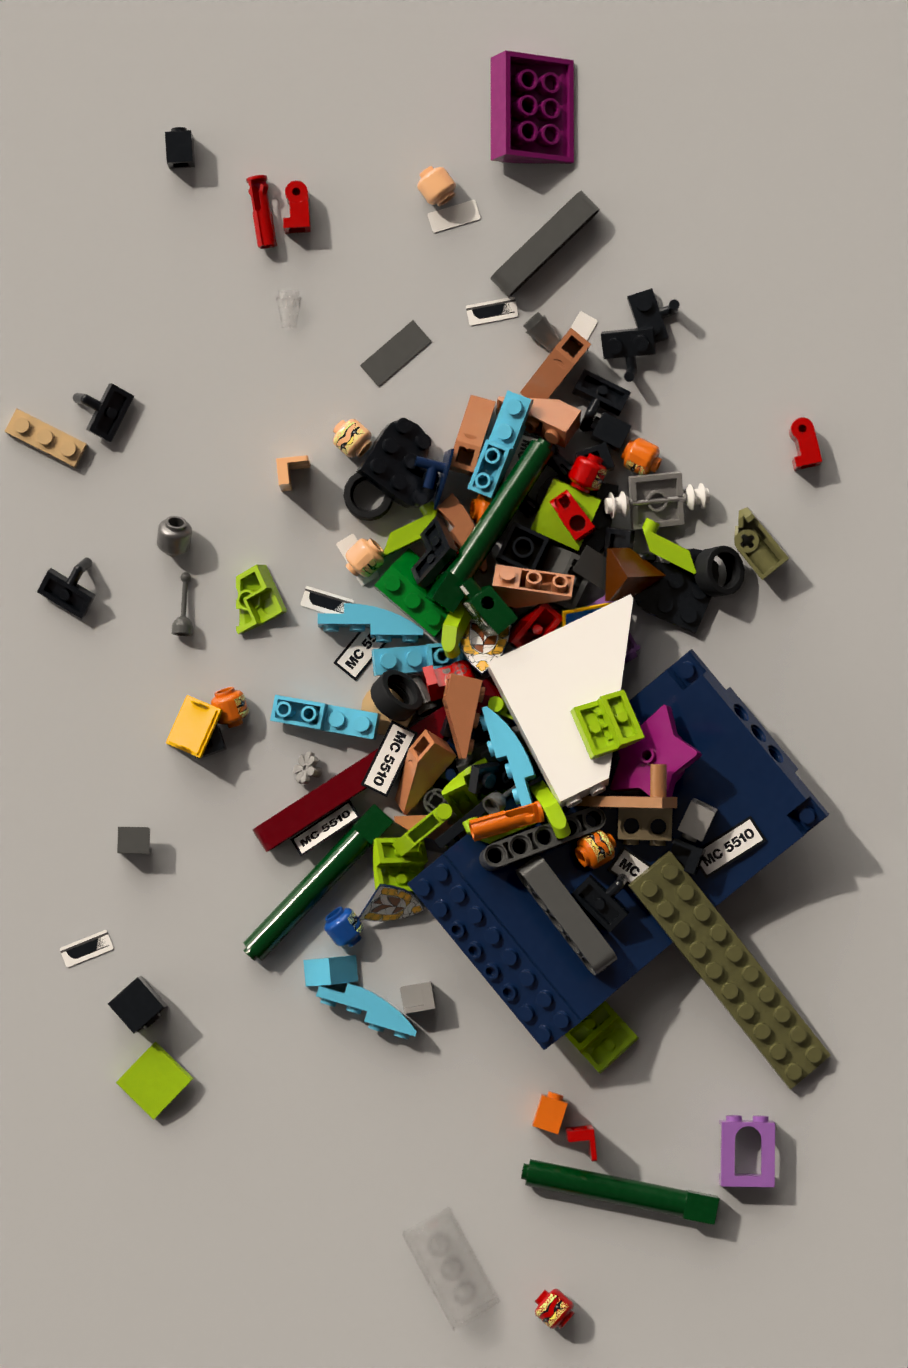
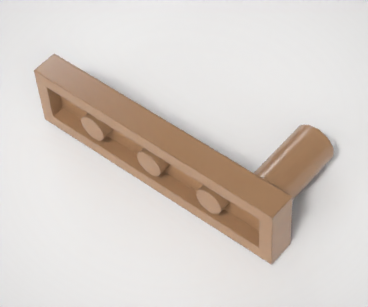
[576,764,677,808]

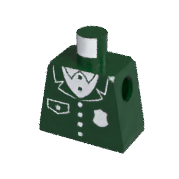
[459,577,518,637]

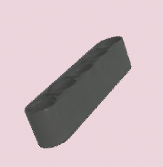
[490,191,600,297]
[479,807,606,871]
[516,854,617,976]

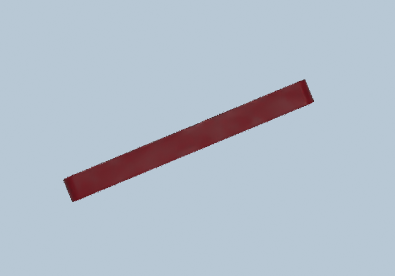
[252,676,502,852]

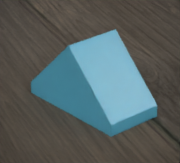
[303,955,359,987]

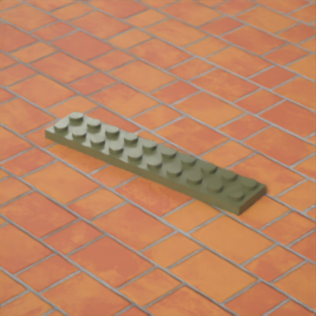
[628,851,831,1089]

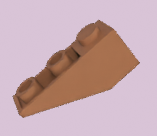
[520,328,591,399]
[449,395,496,476]
[496,396,581,448]
[492,564,575,608]
[442,673,485,759]
[395,729,457,815]

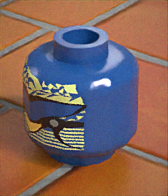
[324,907,364,947]

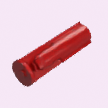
[246,175,277,249]

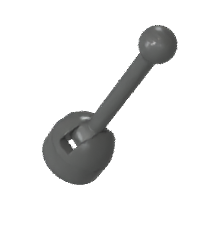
[172,572,193,636]
[483,780,532,814]

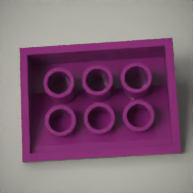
[491,50,574,164]

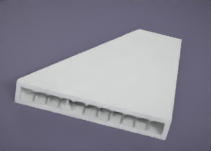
[488,594,633,808]

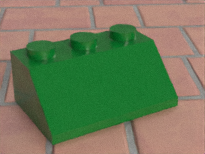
[374,549,449,639]

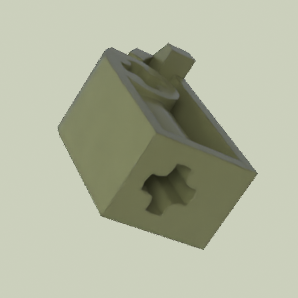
[734,507,790,580]

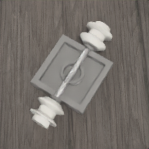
[604,471,710,530]

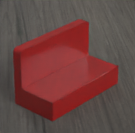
[565,1125,597,1162]

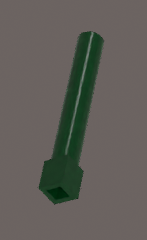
[425,438,554,613]
[243,804,394,961]
[521,1159,720,1225]

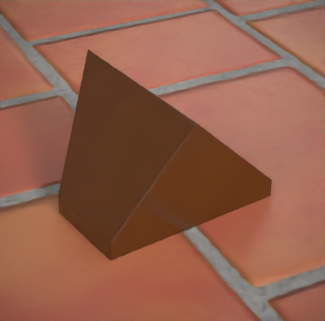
[605,547,666,601]

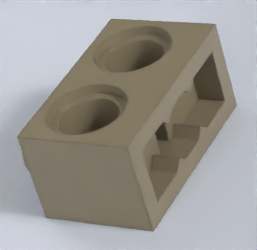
[618,807,672,846]

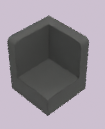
[117,827,152,854]

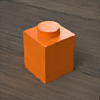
[532,1091,568,1134]

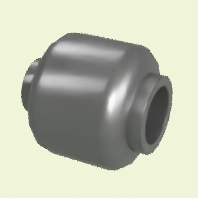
[157,516,192,556]

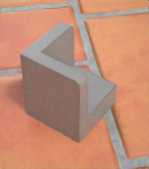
[400,981,436,1014]

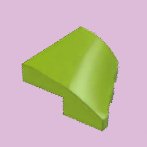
[236,564,287,634]

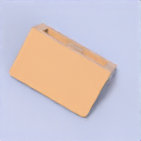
[276,455,311,492]

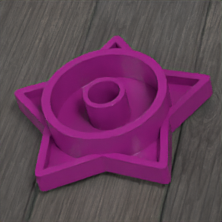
[610,705,702,797]

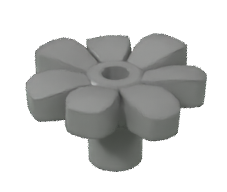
[293,752,322,785]

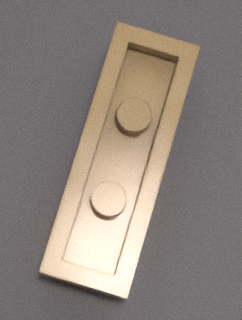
[4,408,87,468]

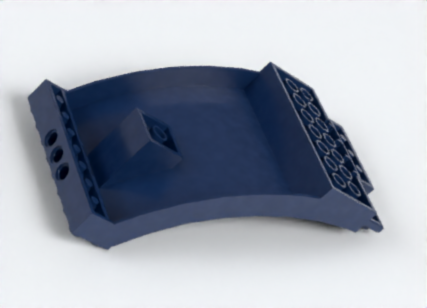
[407,649,829,1050]

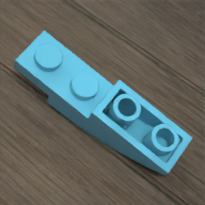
[467,391,534,498]
[318,603,423,643]
[371,643,473,676]
[270,695,381,740]
[479,706,537,806]
[316,983,417,1040]

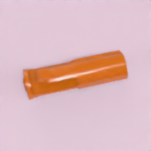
[469,801,545,841]

